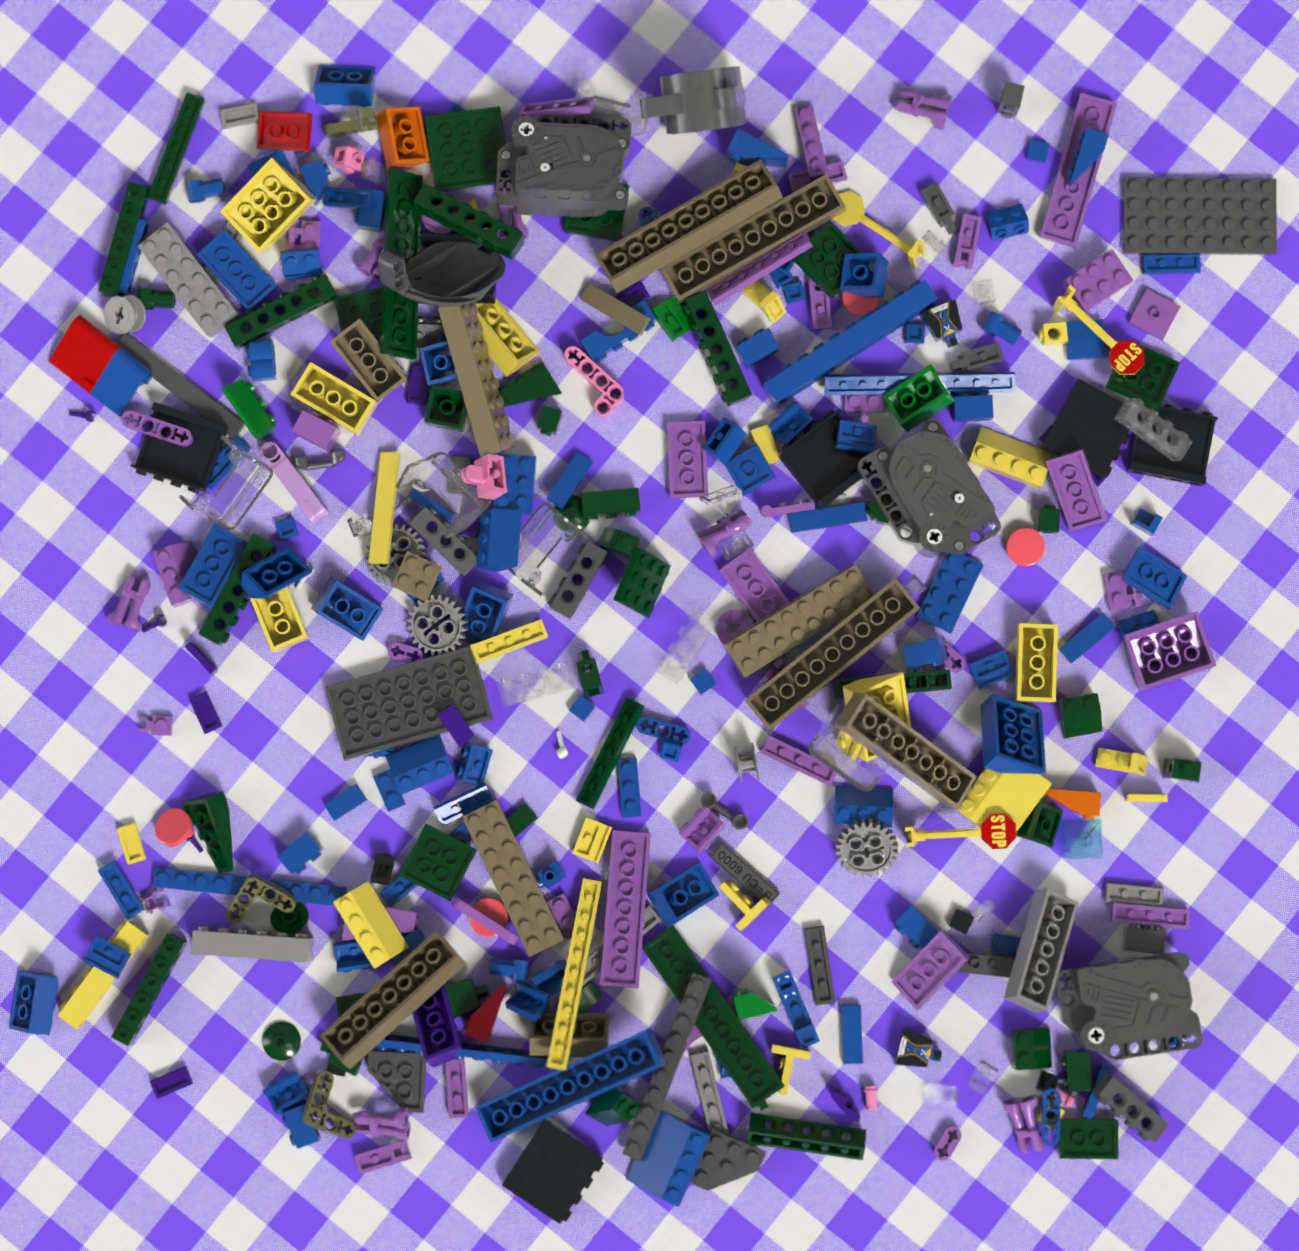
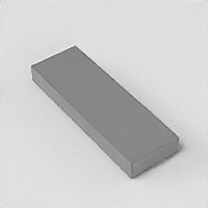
[1104,882,1164,907]

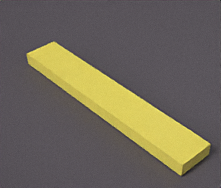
[369,452,401,564]

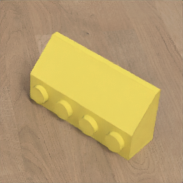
[476,298,540,377]
[968,427,1052,489]
[333,881,409,969]

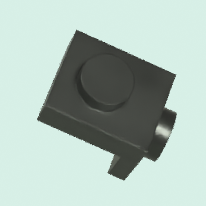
[370,853,394,886]

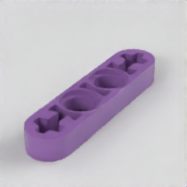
[121,411,193,447]
[451,897,520,945]

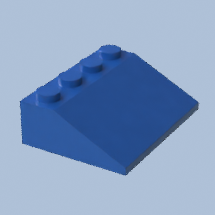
[980,693,1046,774]
[626,1110,711,1207]

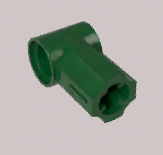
[137,288,176,310]

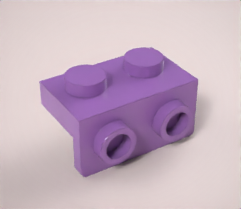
[679,805,726,853]

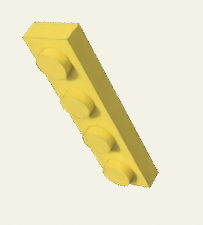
[470,619,548,664]

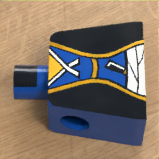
[920,300,962,348]
[894,1027,942,1067]

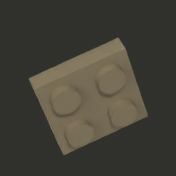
[391,551,442,602]

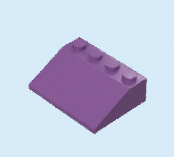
[1124,611,1217,692]

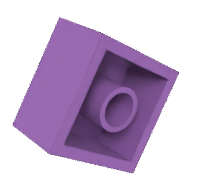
[292,410,341,453]

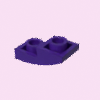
[829,1087,861,1122]

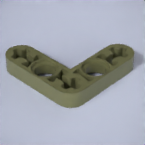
[323,107,379,137]
[226,874,297,923]
[302,1071,356,1139]

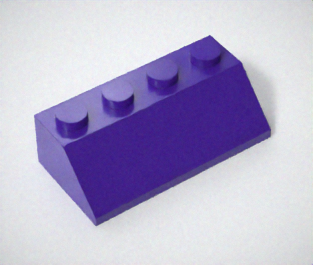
[413,984,462,1068]

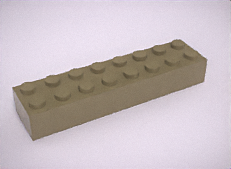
[438,303,515,457]
[722,564,874,678]
[835,692,977,809]
[462,800,565,957]
[320,930,467,1069]

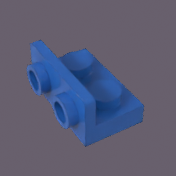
[455,743,493,786]

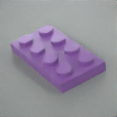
[667,421,708,499]
[1045,448,1107,532]
[719,548,790,622]
[892,929,970,1011]

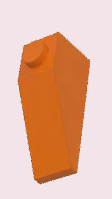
[1044,789,1101,819]

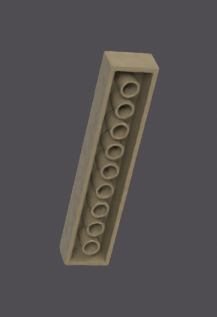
[595,159,783,293]
[660,174,846,304]
[745,578,920,731]

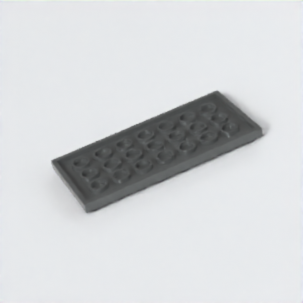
[1123,178,1277,255]
[325,646,493,761]

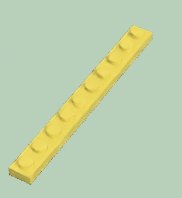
[547,878,602,1071]

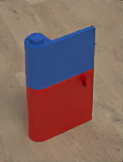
[49,315,153,417]

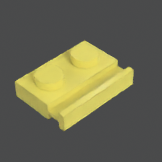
[836,730,862,762]
[572,817,612,863]

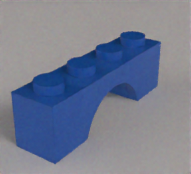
[580,300,656,363]

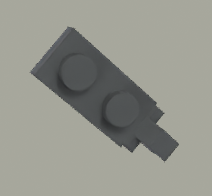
[920,181,957,235]
[949,342,1004,372]

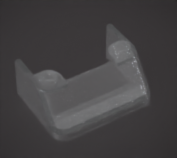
[575,58,658,136]
[179,435,273,530]
[395,452,492,538]
[508,502,589,596]
[808,703,890,792]

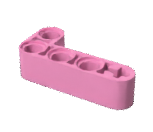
[564,346,624,418]

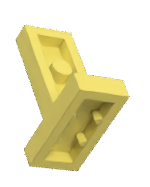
[741,280,787,324]
[1095,748,1148,777]
[719,880,771,931]
[771,1044,811,1095]

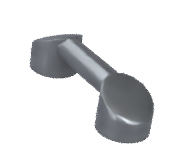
[293,451,346,471]
[701,792,748,830]

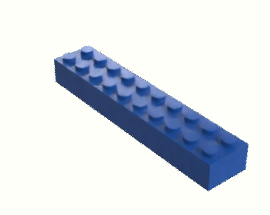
[763,280,938,408]
[475,1027,667,1143]

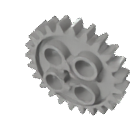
[364,524,427,585]
[406,593,468,656]
[835,818,898,878]

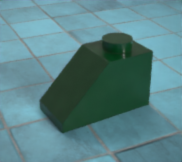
[866,495,904,529]

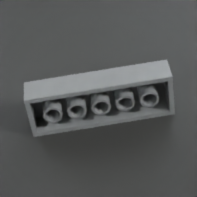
[138,223,241,338]
[1004,888,1079,1013]
[191,926,314,962]

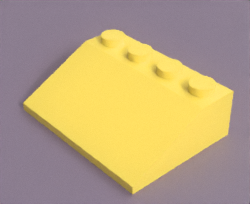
[220,158,317,253]
[843,672,911,762]
[956,768,1052,832]

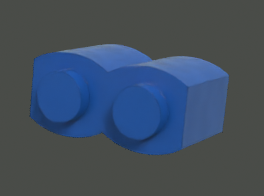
[246,340,277,382]

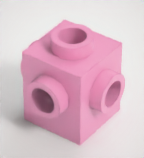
[333,145,365,174]

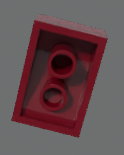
[463,983,508,1042]

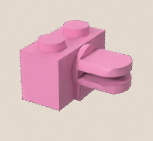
[461,454,507,500]

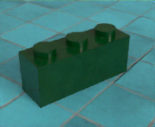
[580,488,641,521]

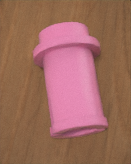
[863,1085,878,1110]
[1050,1086,1076,1107]

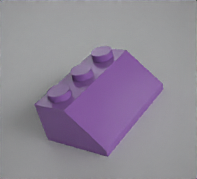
[152,541,196,608]

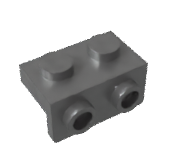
[417,315,447,346]

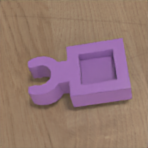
[138,716,173,736]

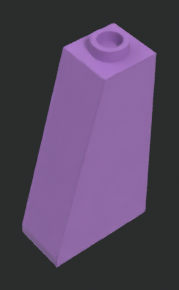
[341,907,421,940]

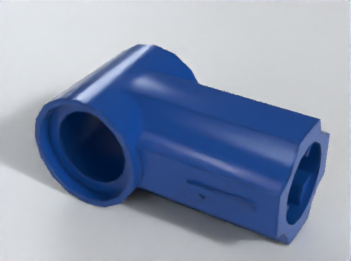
[186,178,225,203]
[981,311,1022,345]
[489,958,529,980]

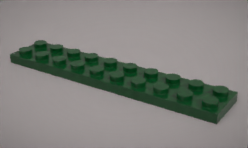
[380,168,423,360]
[642,926,785,1109]

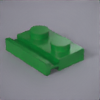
[651,296,691,342]

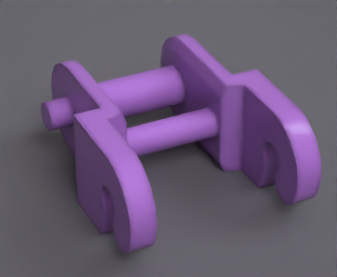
[141,888,170,914]

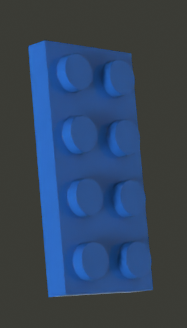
[196,229,277,311]
[177,523,248,609]
[916,553,984,634]

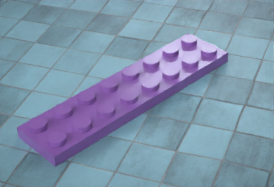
[1039,93,1117,248]
[600,830,651,989]

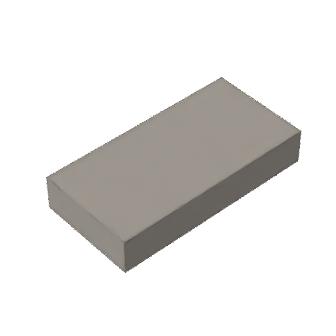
[219,102,259,129]

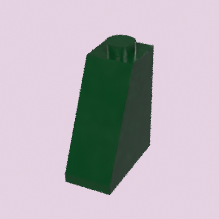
[598,528,640,559]

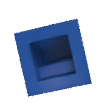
[536,860,567,889]

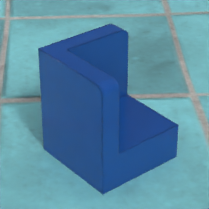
[1131,509,1163,536]

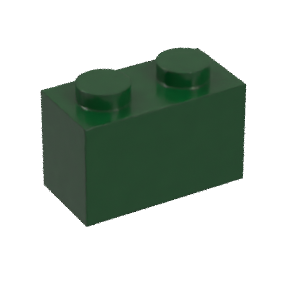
[1061,1050,1092,1092]

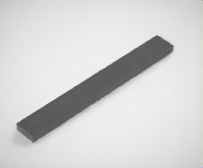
[117,333,245,439]

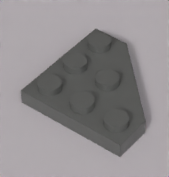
[367,1051,427,1113]
[690,1128,767,1191]

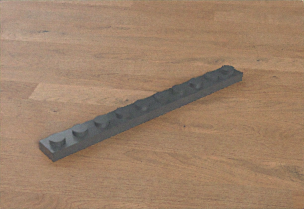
[622,972,712,1161]

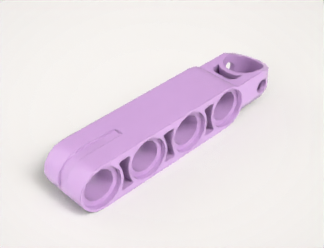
[261,442,329,525]

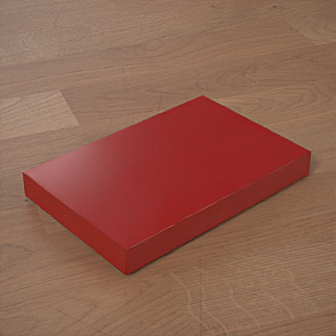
[256,111,313,152]

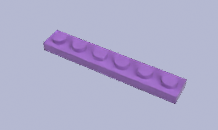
[707,230,813,305]

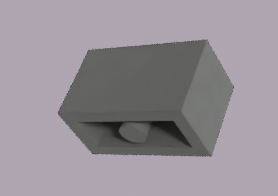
[997,81,1025,118]
[1122,924,1165,954]

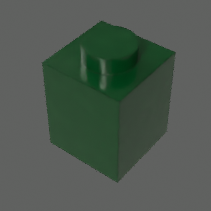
[537,405,563,437]
[1038,505,1060,534]

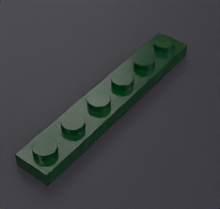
[147,93,206,205]
[576,698,645,810]

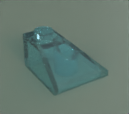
[1062,819,1103,859]

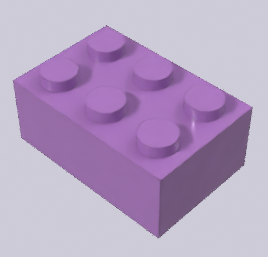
[1062,249,1133,313]

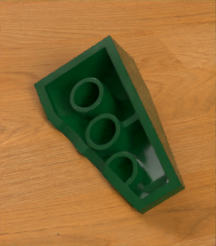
[182,791,234,872]

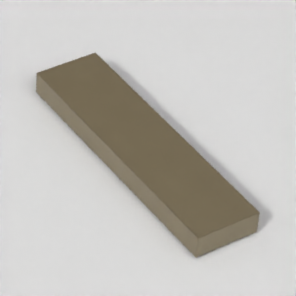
[580,283,651,336]

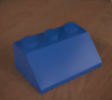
[314,64,376,107]
[476,509,522,572]
[241,546,312,599]
[386,735,454,795]
[833,785,893,827]
[9,971,59,1035]

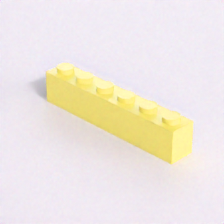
[58,921,149,1029]

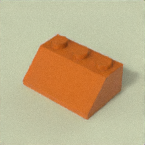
[377,107,430,169]

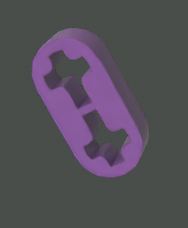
[388,642,424,664]
[943,642,965,673]
[933,1126,962,1161]

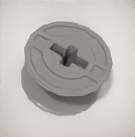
[104,294,146,334]
[734,742,760,783]

